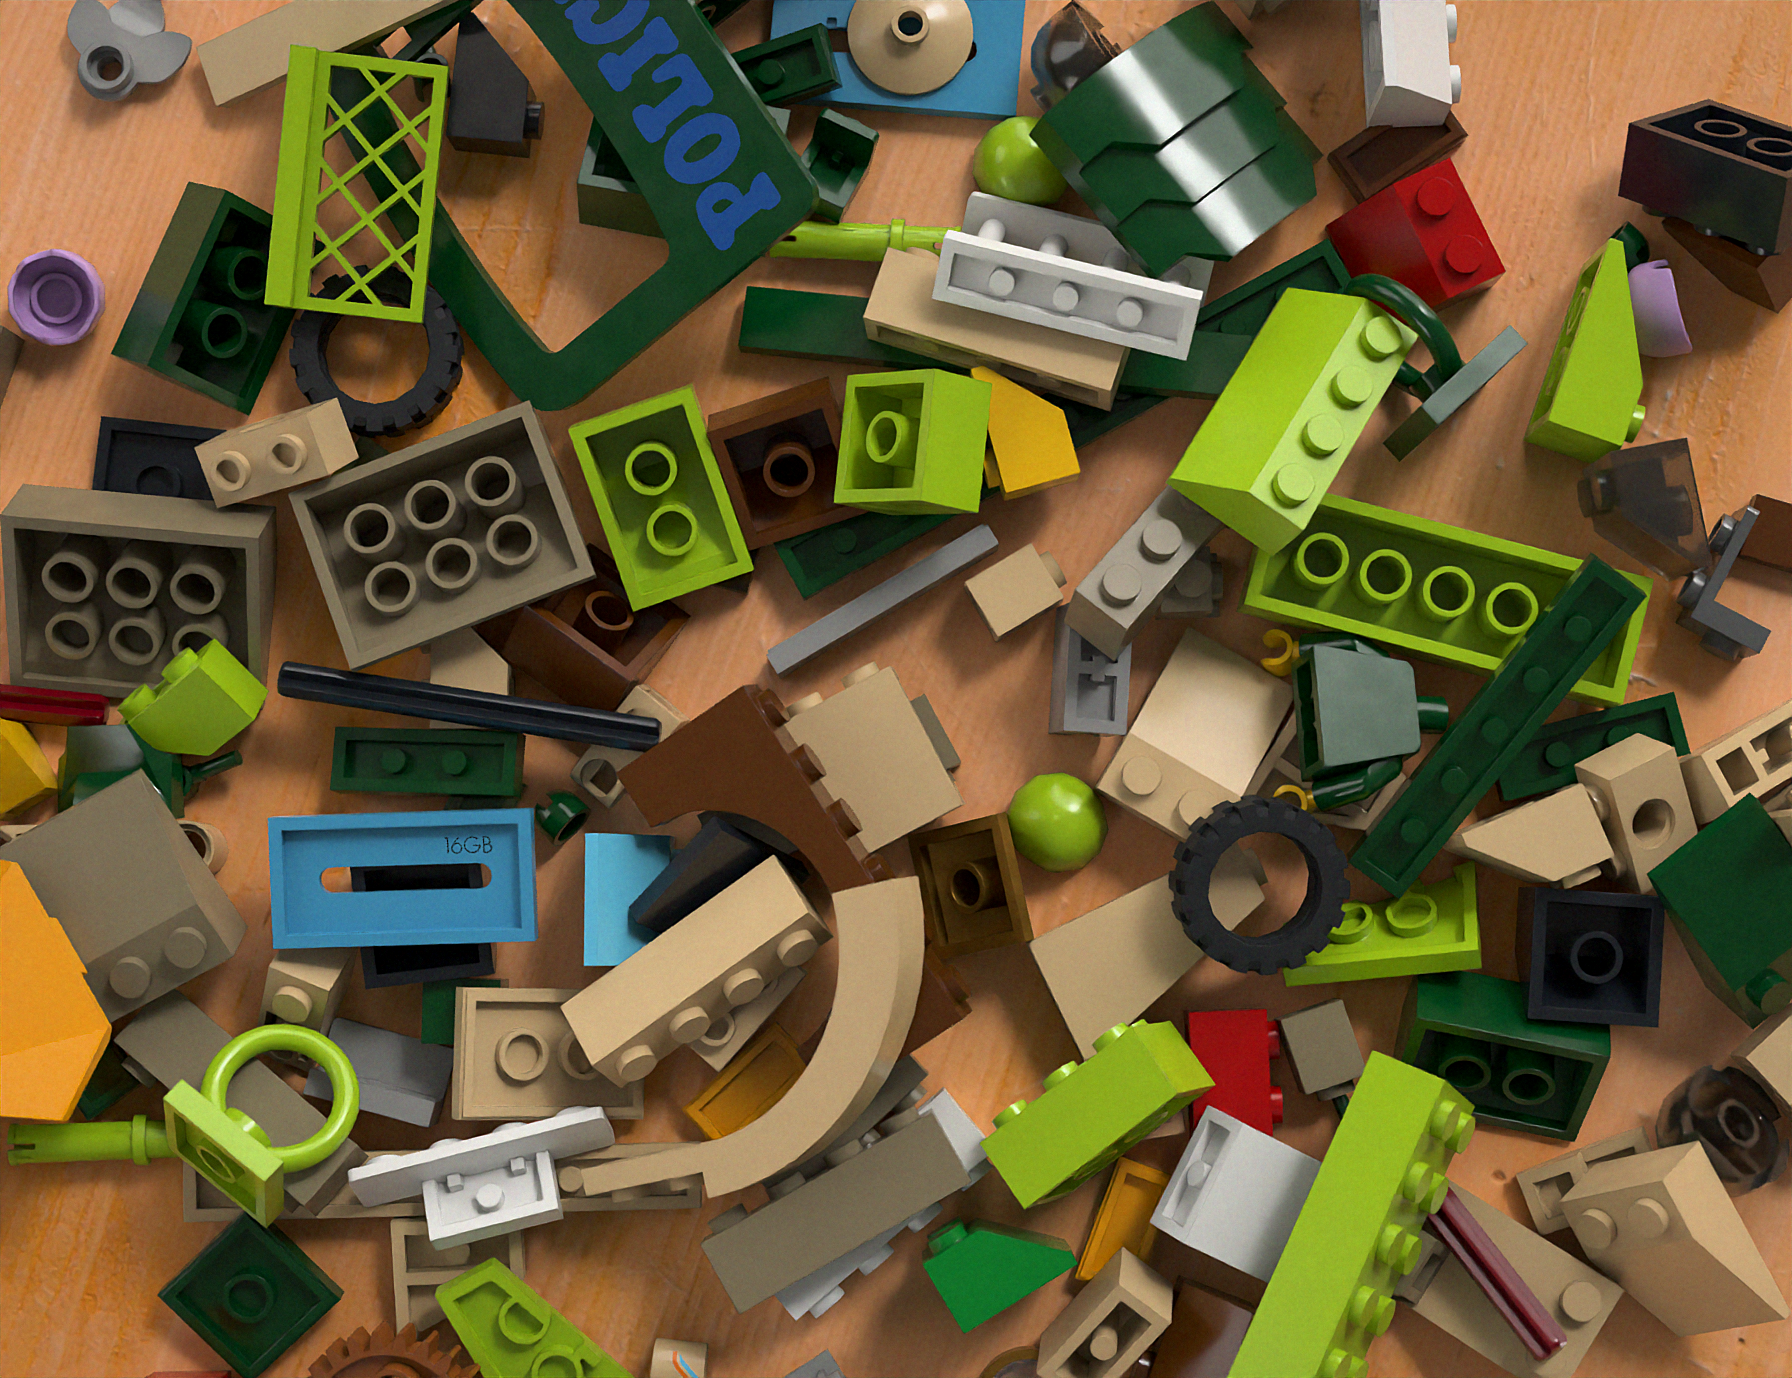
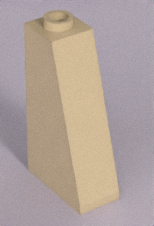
[1025,841,1268,1060]

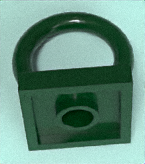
[1342,273,1528,462]

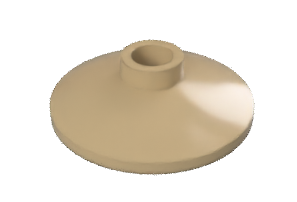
[848,0,973,96]

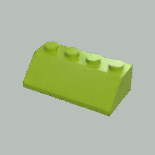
[1166,287,1419,557]

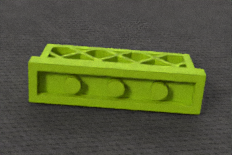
[264,44,450,324]

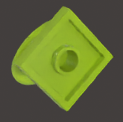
[163,1024,360,1228]

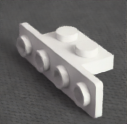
[347,1106,615,1251]

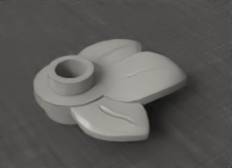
[67,0,192,102]

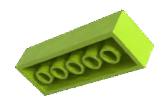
[1236,493,1654,709]
[1227,1050,1476,1378]

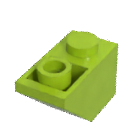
[117,638,269,756]

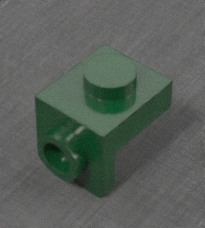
[801,108,880,224]

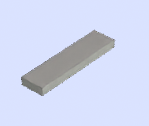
[766,524,999,679]

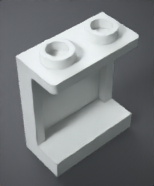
[1149,1105,1322,1283]

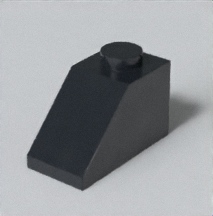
[446,12,545,158]

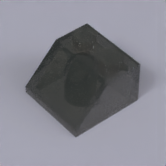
[1577,438,1713,582]

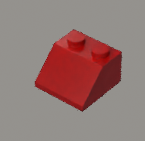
[1325,157,1506,327]

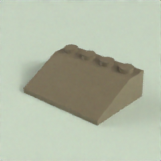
[288,400,597,672]
[0,484,277,710]
[0,768,248,1023]

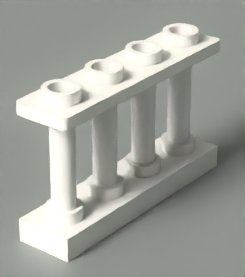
[932,192,1215,361]

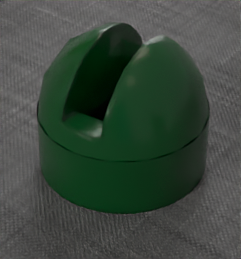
[1608,221,1651,274]
[534,789,591,846]

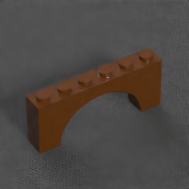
[615,684,972,1066]

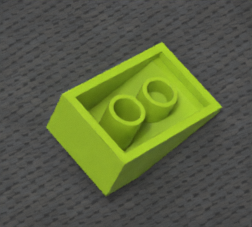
[1523,238,1645,465]
[568,383,754,612]

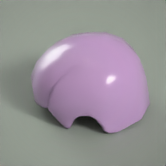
[7,249,105,345]
[1628,259,1693,357]

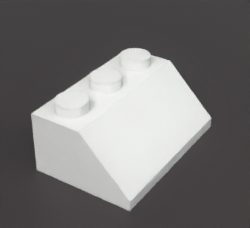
[1359,0,1461,128]

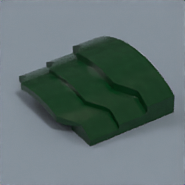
[1029,0,1324,280]

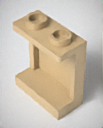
[785,662,966,854]

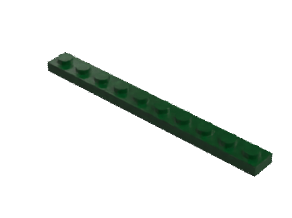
[773,238,1351,601]

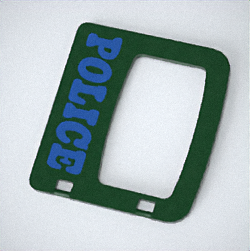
[329,0,819,411]

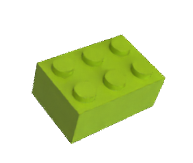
[980,1019,1216,1209]

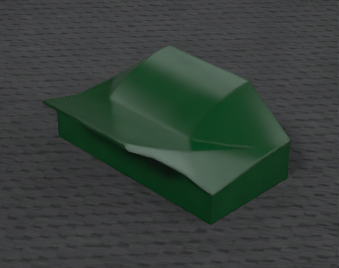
[58,724,185,819]

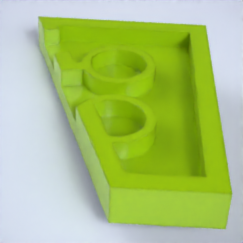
[1282,860,1482,987]
[435,1257,635,1378]

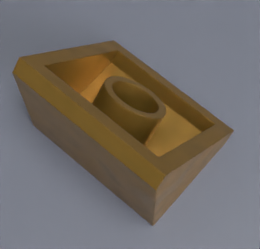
[907,812,1035,960]

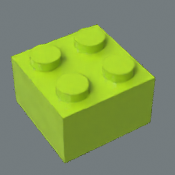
[834,368,992,515]

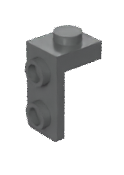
[1675,505,1771,661]

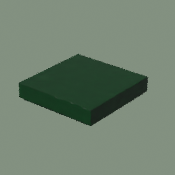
[157,1210,344,1378]

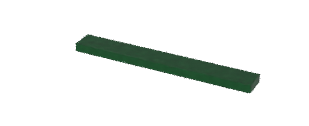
[738,286,1252,401]

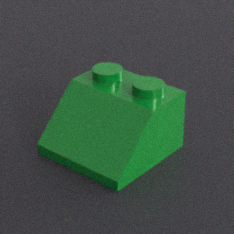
[922,1216,1078,1334]

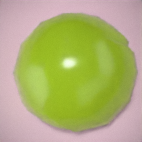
[972,115,1069,207]
[1006,772,1109,873]

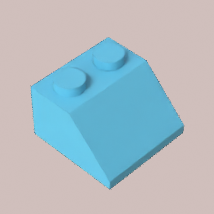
[584,833,683,966]

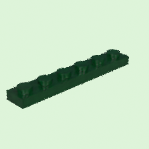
[1347,552,1647,899]

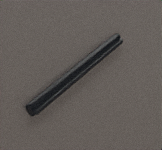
[277,661,662,753]

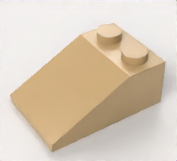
[1093,626,1294,843]
[1558,1141,1791,1337]
[1402,1180,1625,1378]

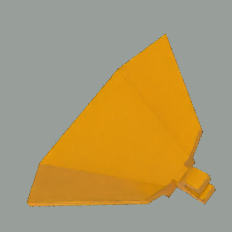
[0,859,112,1121]

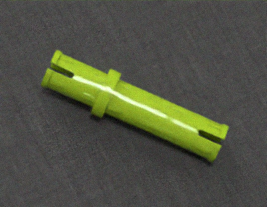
[770,219,961,262]
[7,1114,179,1166]

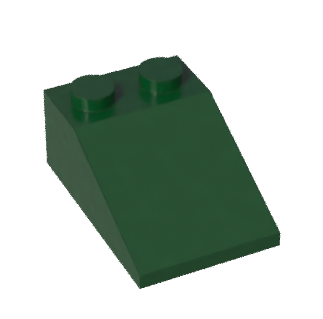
[1647,792,1792,1029]

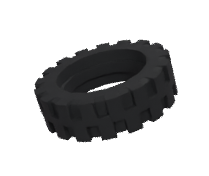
[289,265,464,438]
[1168,795,1350,975]

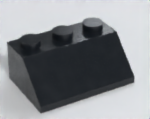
[1618,99,1792,256]

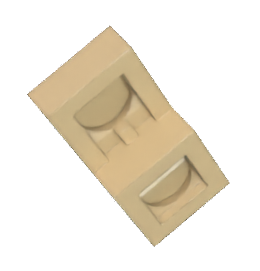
[1516,1126,1653,1236]

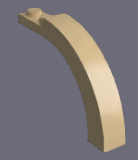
[581,876,924,1203]

